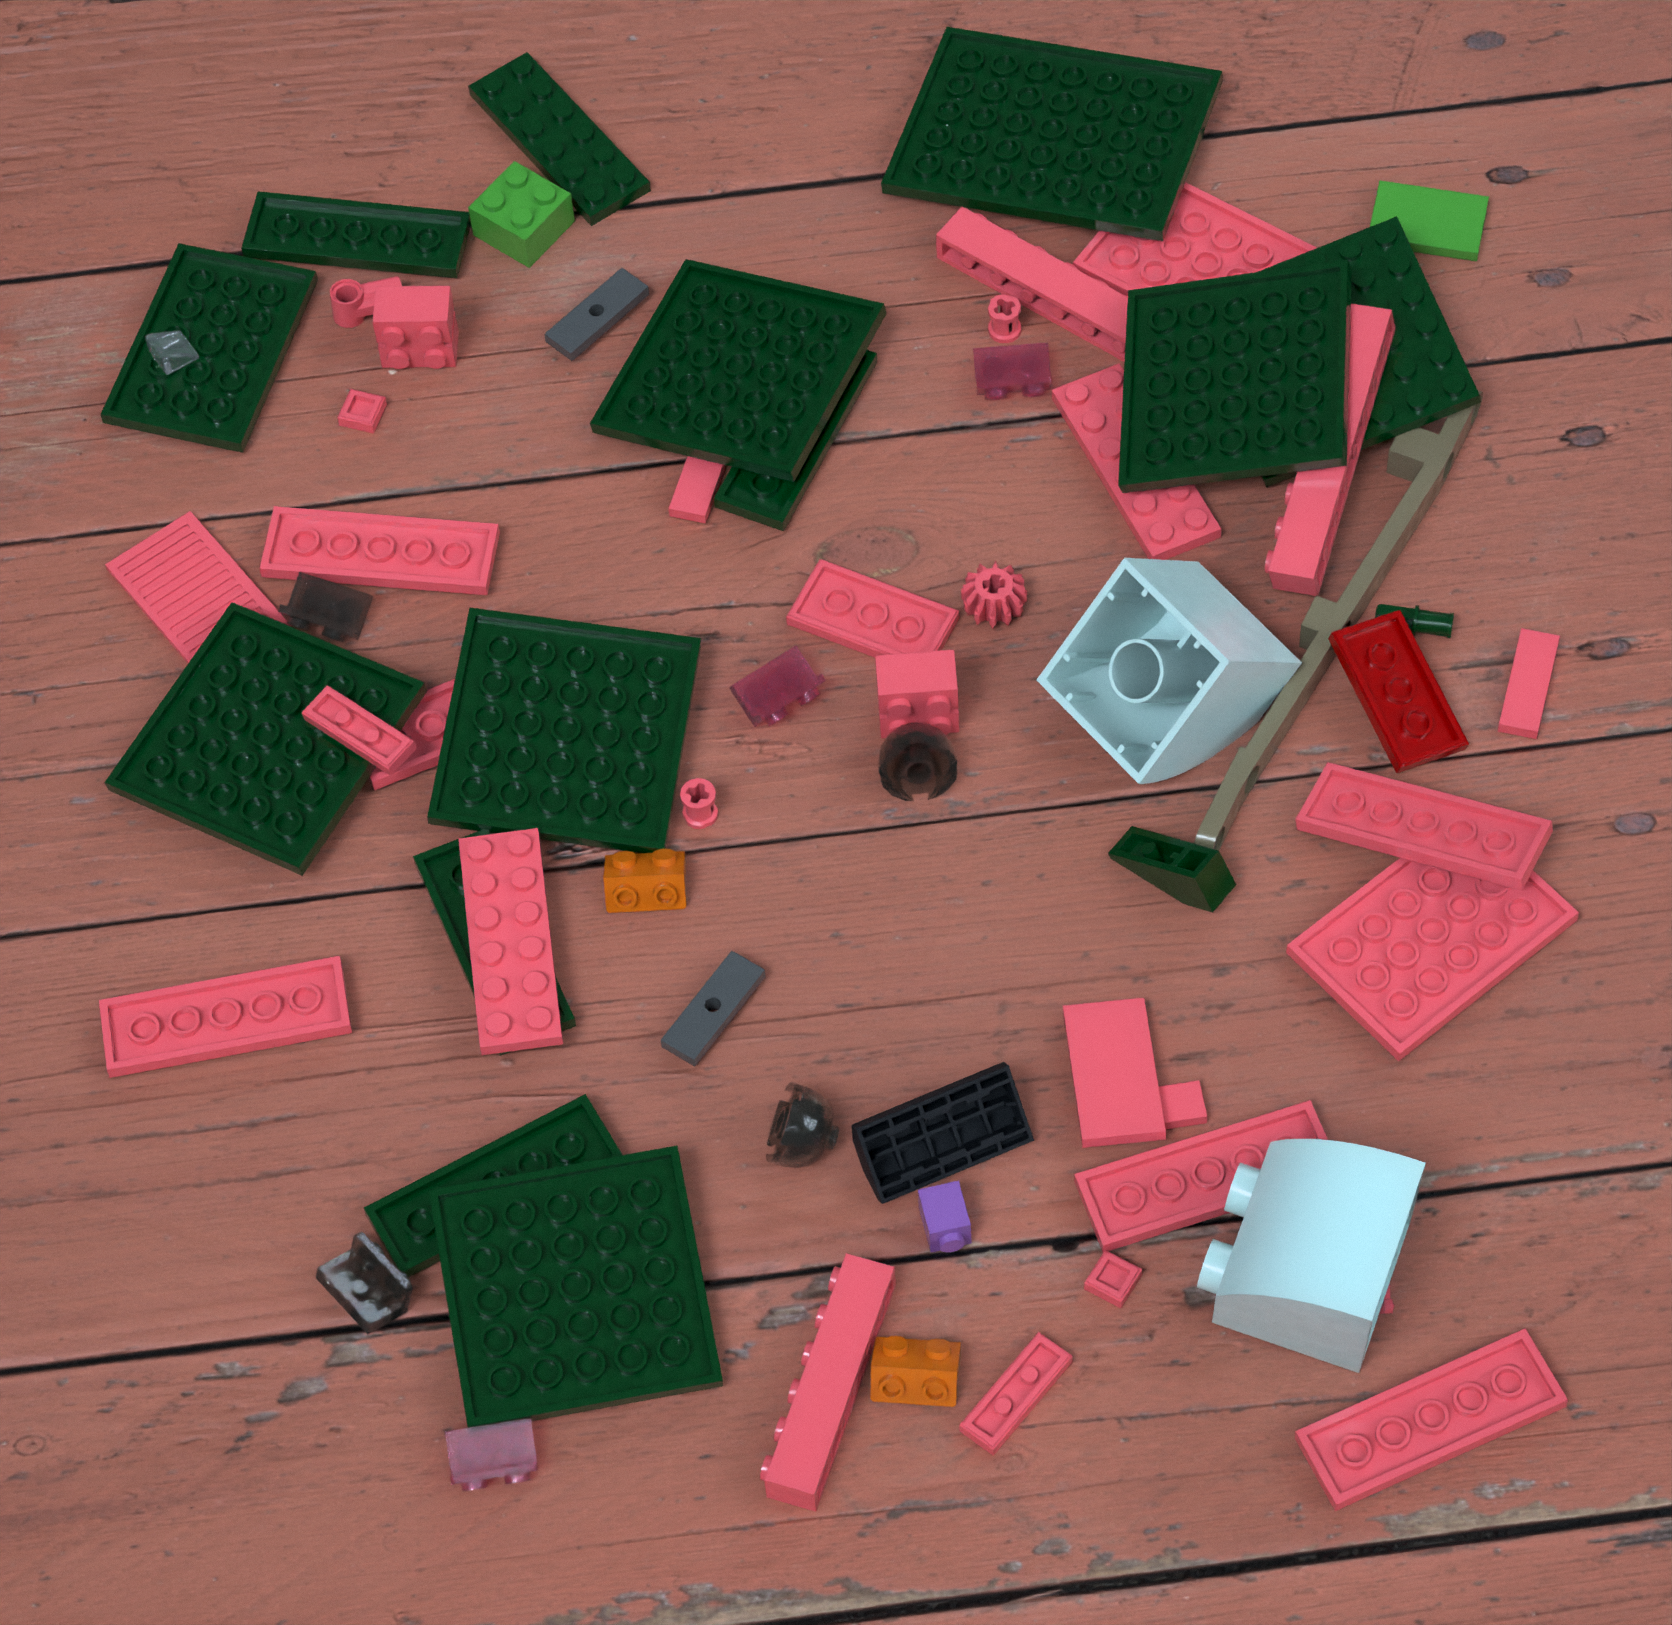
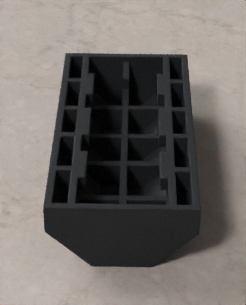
[851,1062,1034,1204]

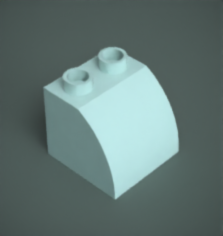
[1037,558,1302,784]
[1197,1139,1426,1373]

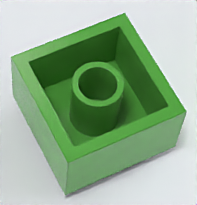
[468,161,575,268]

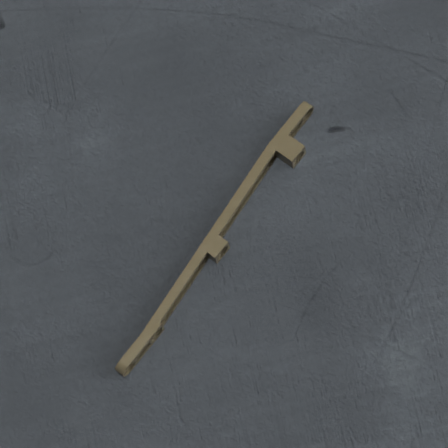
[1194,390,1483,850]

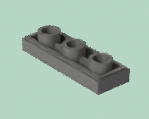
[544,268,649,361]
[661,950,766,1067]

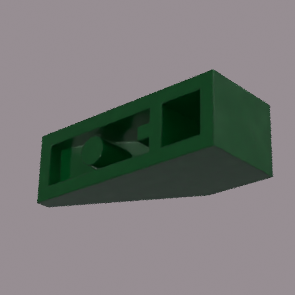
[1108,826,1236,913]

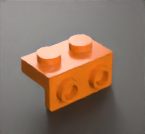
[603,849,687,913]
[870,1336,961,1407]

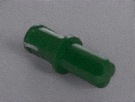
[1375,604,1454,638]

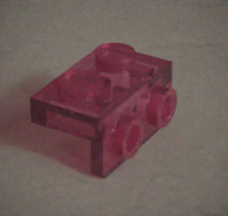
[973,342,1052,400]
[729,646,826,727]
[445,1417,539,1491]

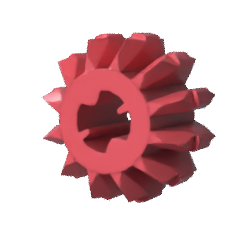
[961,561,1027,629]

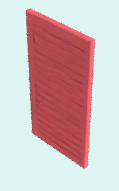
[105,511,292,663]

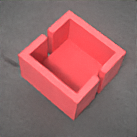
[373,286,459,369]
[875,650,959,739]

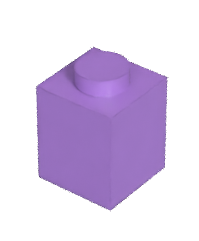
[918,1180,972,1252]

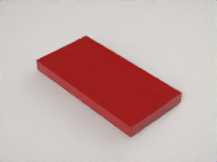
[1328,610,1469,773]

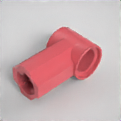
[330,276,402,328]

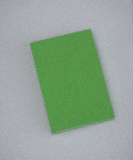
[1370,180,1489,261]

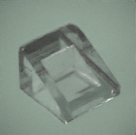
[145,331,199,375]

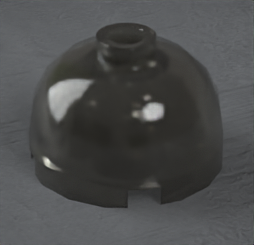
[878,722,958,801]
[766,1082,839,1169]

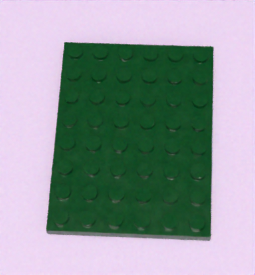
[881,27,1223,241]

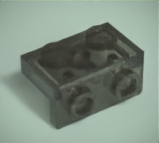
[278,572,373,642]
[316,1232,413,1334]

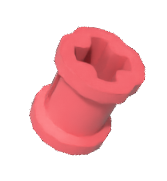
[988,294,1021,343]
[680,778,718,829]

